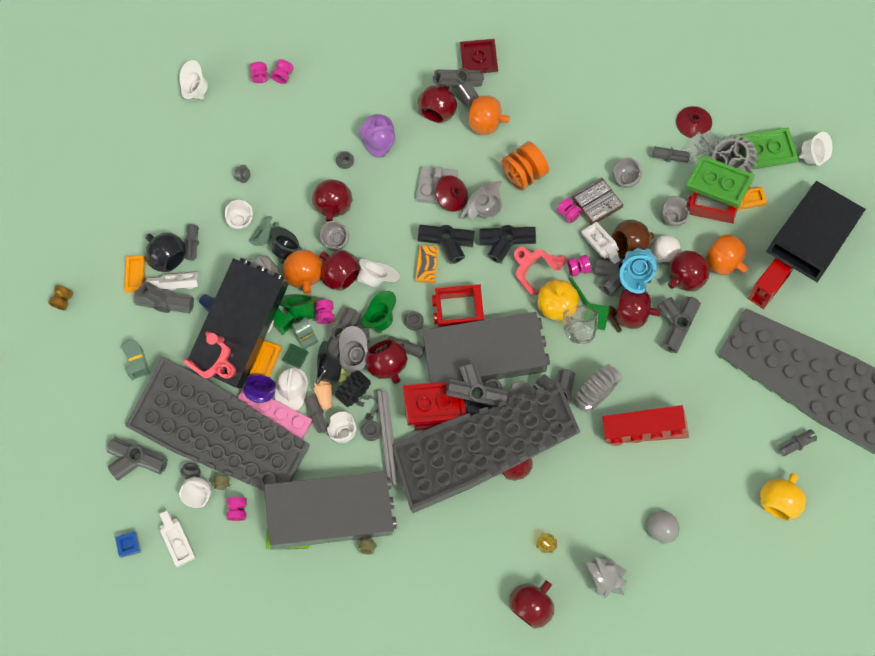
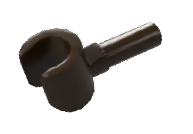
[607,306,622,333]

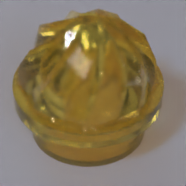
[536,533,557,553]

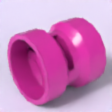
[271,59,294,84]
[556,197,583,223]
[567,255,591,277]
[315,300,335,325]
[226,497,247,521]

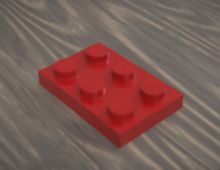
[402,382,466,425]

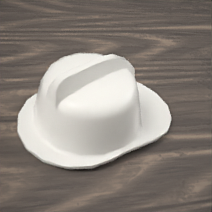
[180,60,208,100]
[798,131,833,166]
[357,259,400,287]
[275,368,308,411]

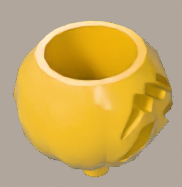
[537,279,579,322]
[760,473,807,521]

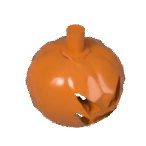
[469,95,510,135]
[705,235,749,275]
[282,250,323,294]

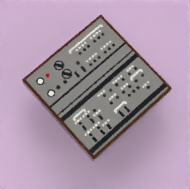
[571,178,623,225]

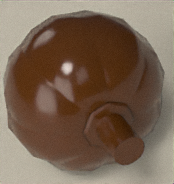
[612,219,654,259]

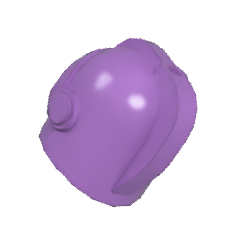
[358,114,395,157]

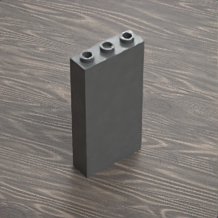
[422,312,550,383]
[264,471,397,550]

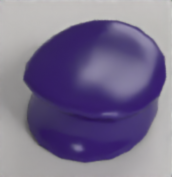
[243,375,276,403]

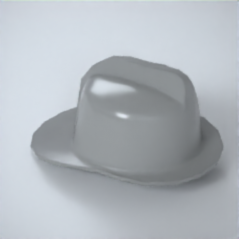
[339,326,368,373]

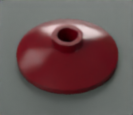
[676,106,712,139]
[435,175,468,212]

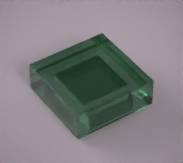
[282,344,309,369]

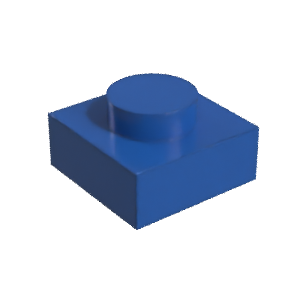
[115,531,141,558]

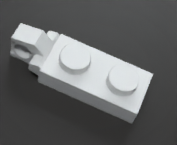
[581,222,621,264]
[146,272,200,291]
[160,511,196,568]

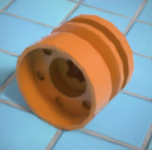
[501,141,549,191]

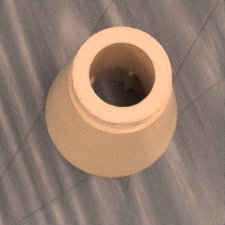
[313,381,332,410]

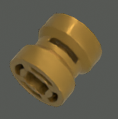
[48,285,74,310]

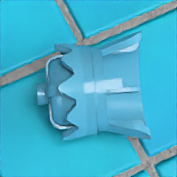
[620,248,658,294]

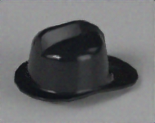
[271,227,302,263]
[316,340,341,385]

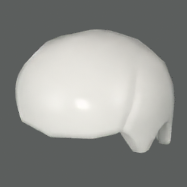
[225,199,253,230]
[650,235,681,264]
[327,411,357,443]
[179,476,212,508]

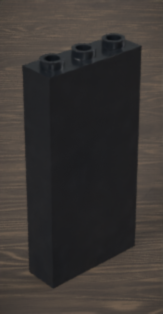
[766,180,866,283]
[188,258,289,389]

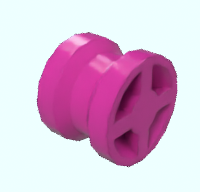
[249,62,269,83]

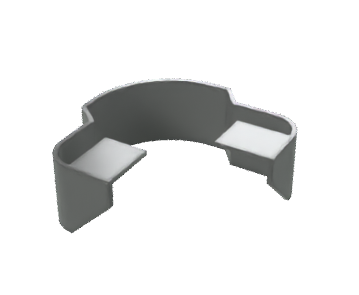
[357,396,378,420]

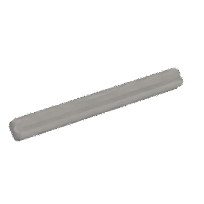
[377,391,399,486]

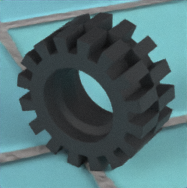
[335,370,371,407]

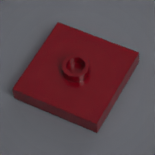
[460,39,498,73]

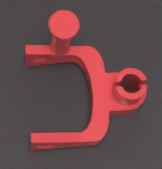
[514,247,566,295]
[183,331,236,379]

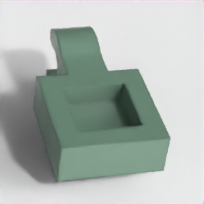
[249,216,279,246]

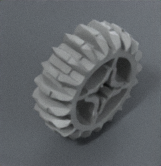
[708,134,758,173]
[574,364,622,412]

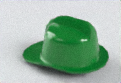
[362,291,396,334]
[279,294,318,320]

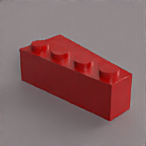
[602,405,689,446]

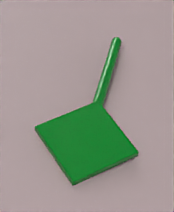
[569,277,610,330]

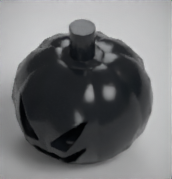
[145,232,186,272]

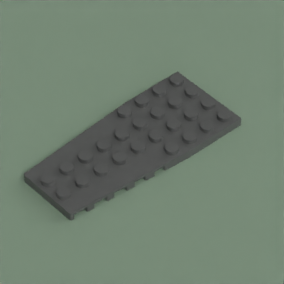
[718,309,875,454]
[125,357,310,491]
[392,382,580,513]

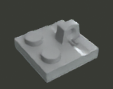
[417,166,458,204]

